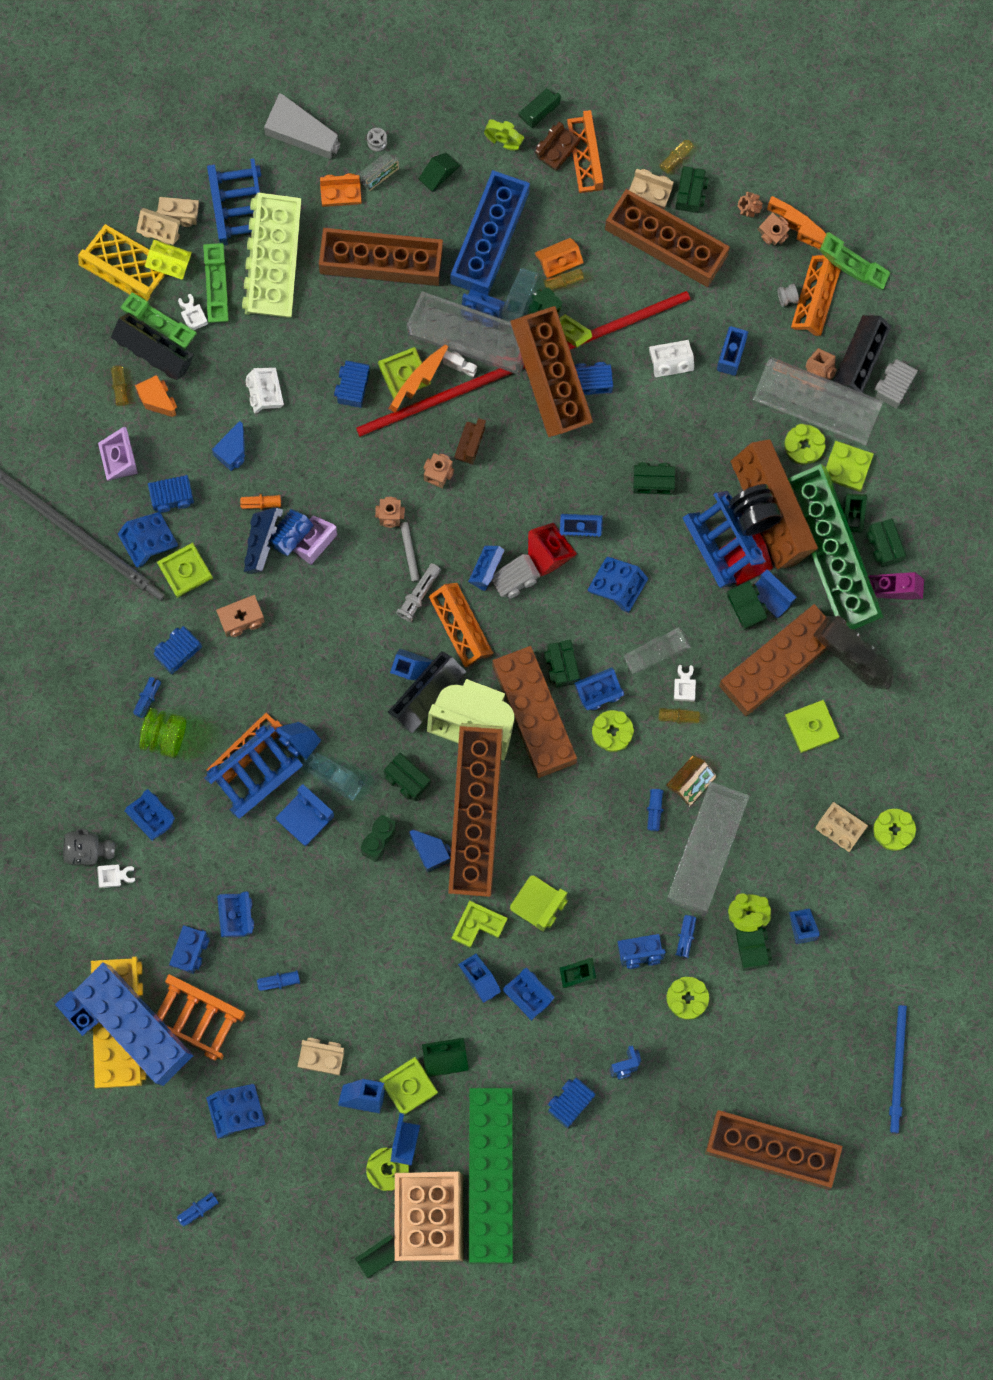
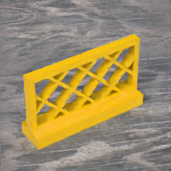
[78,224,166,302]

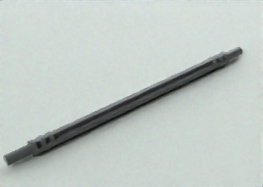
[0,469,166,601]

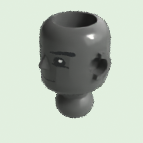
[63,828,115,867]

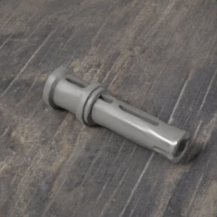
[396,563,441,622]

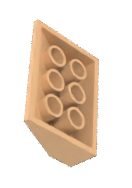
[395,1172,464,1262]

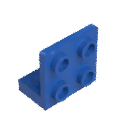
[462,290,508,327]
[118,512,178,568]
[588,557,648,613]
[276,784,334,846]
[617,934,666,969]
[206,1084,265,1139]

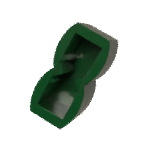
[726,581,769,630]
[361,814,396,862]
[735,926,772,971]

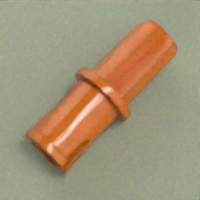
[240,494,281,510]

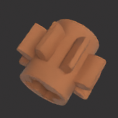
[738,192,763,218]

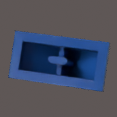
[789,909,819,944]

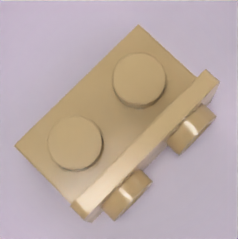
[629,169,674,210]
[156,197,199,227]
[136,208,180,245]
[816,802,868,852]
[298,1038,345,1076]

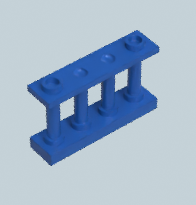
[207,158,261,245]
[683,491,766,588]
[204,725,303,819]

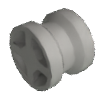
[367,128,387,152]
[777,284,799,307]

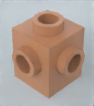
[757,212,790,246]
[806,348,836,385]
[424,453,455,489]
[375,497,405,528]

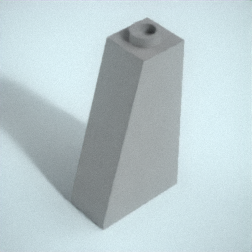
[264,93,340,159]

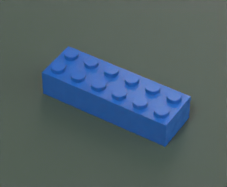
[450,170,530,296]
[73,963,194,1086]

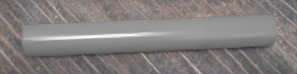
[400,522,420,582]

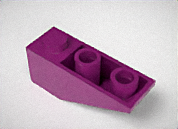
[868,572,924,600]

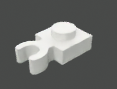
[178,294,208,330]
[443,350,477,377]
[674,665,696,702]
[97,865,135,888]

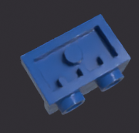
[468,546,504,591]
[169,925,210,974]

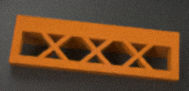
[567,110,603,193]
[791,255,840,336]
[429,583,494,667]
[207,713,282,784]

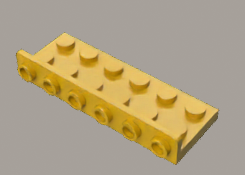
[91,956,146,1089]

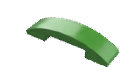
[820,232,890,290]
[203,243,228,323]
[120,292,197,349]

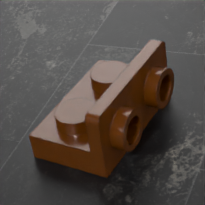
[535,121,580,172]
[454,418,486,465]

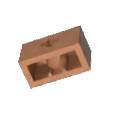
[216,595,265,637]

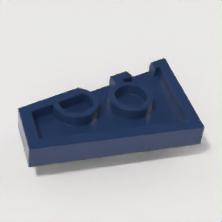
[244,507,283,574]

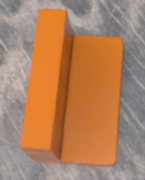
[535,238,583,278]

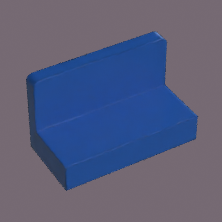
[755,569,796,618]
[391,1113,420,1166]

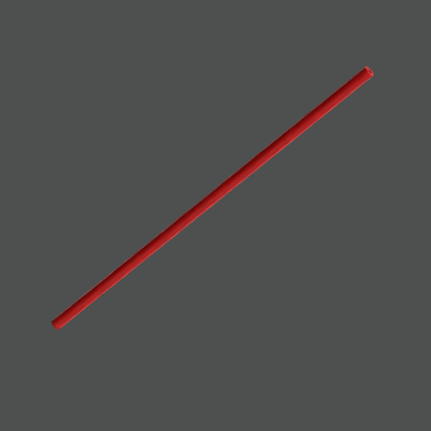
[356,291,690,437]

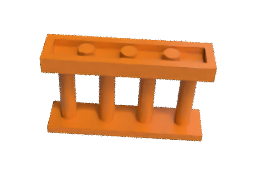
[156,974,245,1061]

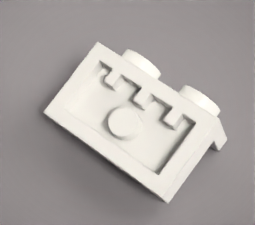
[649,340,694,377]
[246,368,284,413]

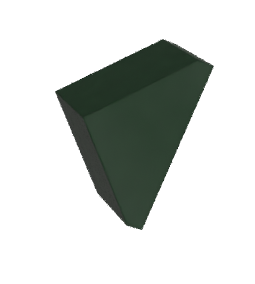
[418,153,460,192]
[843,493,867,533]
[560,958,596,988]

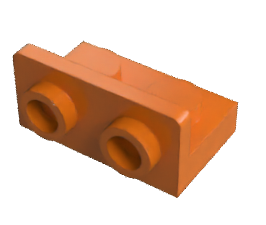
[320,173,362,207]

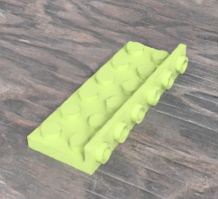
[242,193,301,318]

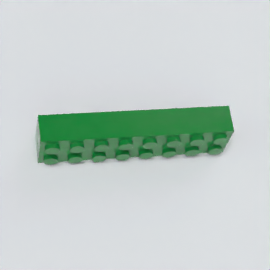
[788,464,883,633]
[469,1088,513,1264]

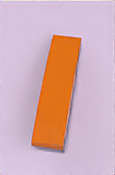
[767,196,826,250]
[388,345,449,412]

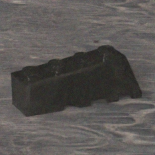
[813,616,893,689]

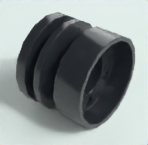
[729,484,783,536]

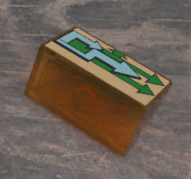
[666,755,717,806]

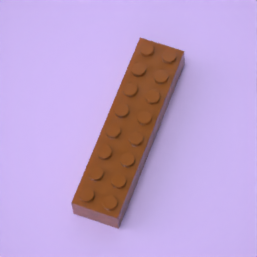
[448,723,504,897]

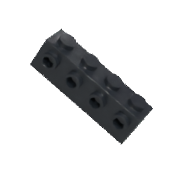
[111,312,194,380]
[832,315,892,396]
[387,651,466,734]

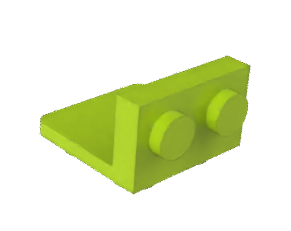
[510,876,568,932]

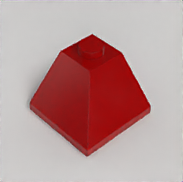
[528,523,577,577]
[719,533,773,586]

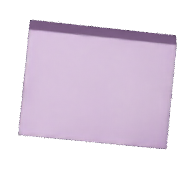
[98,427,138,481]
[293,516,337,565]

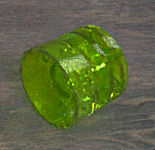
[139,708,187,759]

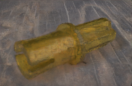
[659,140,694,174]
[543,269,584,290]
[111,365,129,406]
[658,708,700,724]

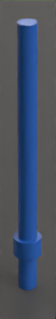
[889,1005,907,1134]

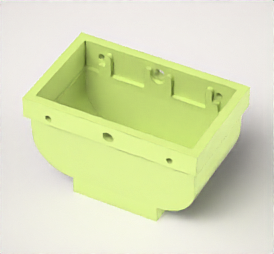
[427,679,514,760]

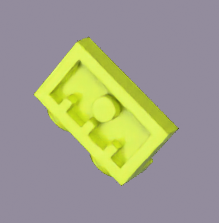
[145,240,192,279]

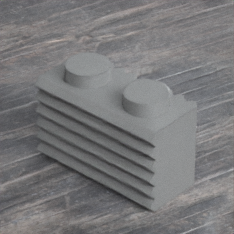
[875,359,918,409]
[492,554,540,598]

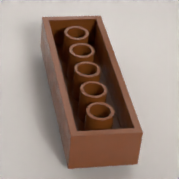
[605,189,730,287]
[319,228,443,286]
[510,306,593,437]
[731,439,818,570]
[719,604,842,717]
[492,646,577,778]
[705,1110,843,1190]

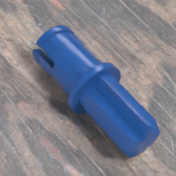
[133,677,161,718]
[647,789,663,831]
[675,915,696,958]
[257,970,300,991]
[177,1192,219,1227]

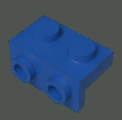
[574,668,625,710]
[125,789,175,841]
[217,891,254,937]
[503,968,554,1021]
[610,1045,641,1080]

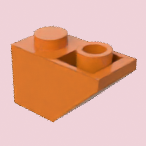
[135,375,177,417]

